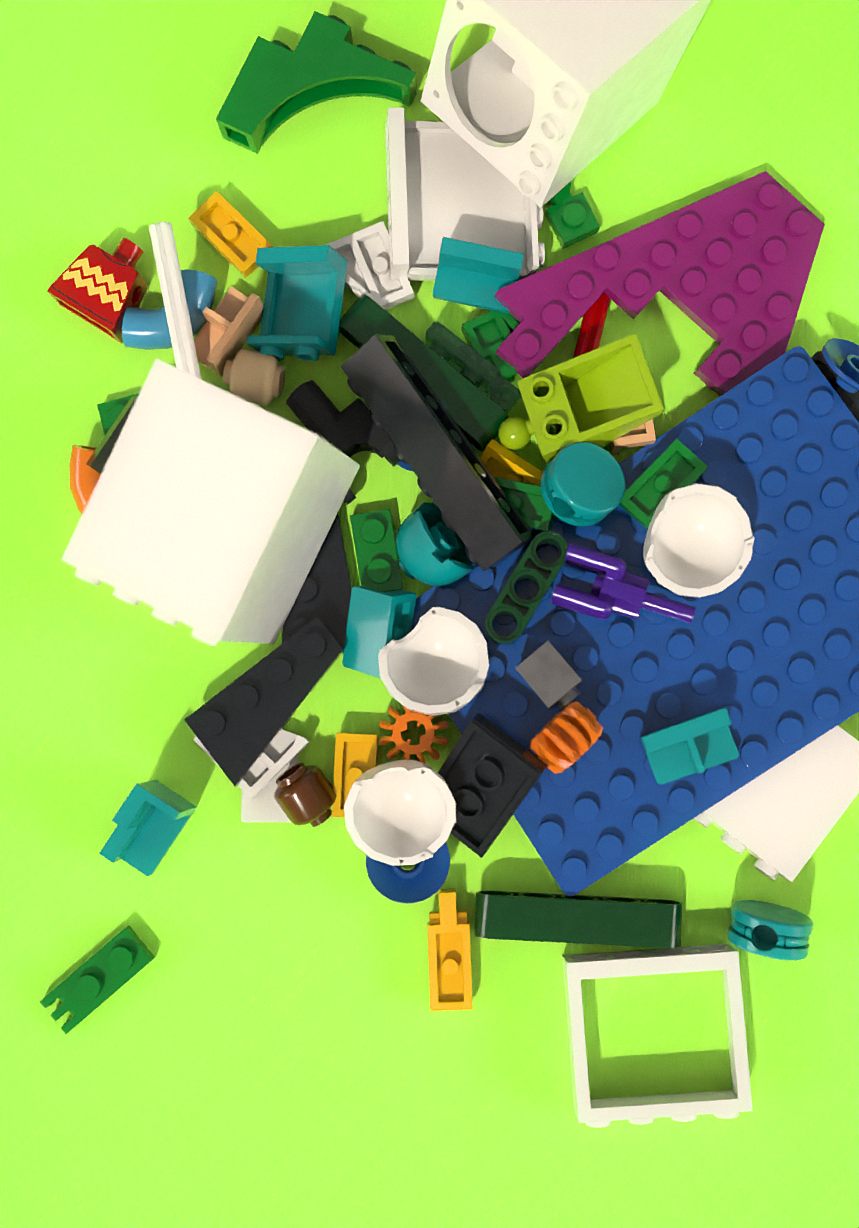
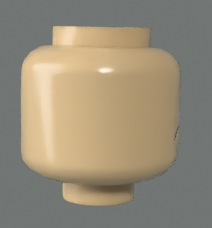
[223,349,285,405]

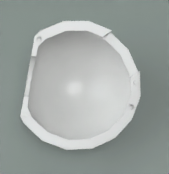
[643,484,755,597]
[378,607,489,716]
[344,760,456,865]

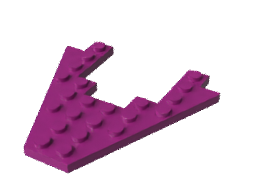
[494,171,825,397]

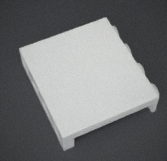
[385,107,545,281]
[693,725,859,882]

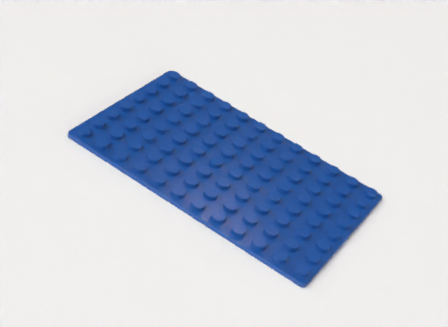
[411,346,859,896]

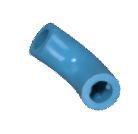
[122,269,217,350]

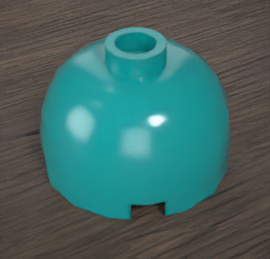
[396,502,475,586]

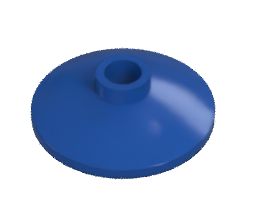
[822,338,859,393]
[366,842,450,904]

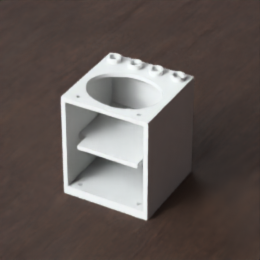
[421,0,711,208]
[61,359,360,646]

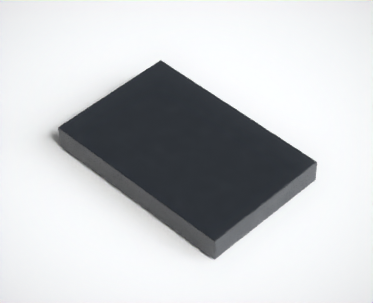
[438,713,548,858]

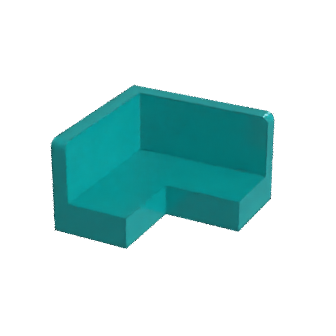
[99,780,197,876]

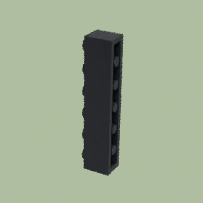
[340,334,536,571]

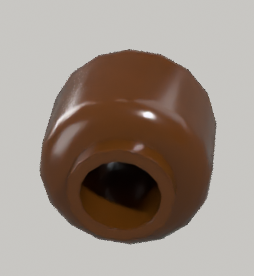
[274,762,336,827]

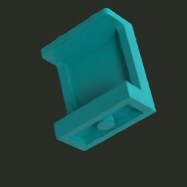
[246,245,348,361]

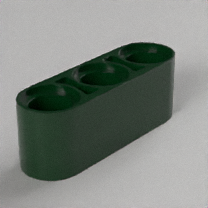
[486,531,568,645]

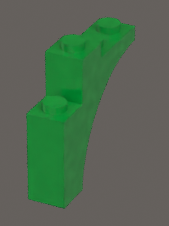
[216,11,417,154]

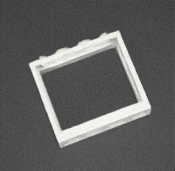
[562,944,753,1128]

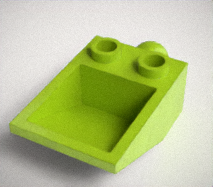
[498,333,665,464]

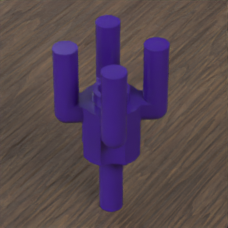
[551,543,696,624]

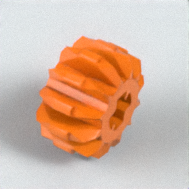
[529,702,603,774]
[379,705,449,764]

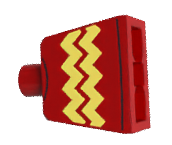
[47,237,147,343]

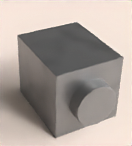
[515,641,582,710]

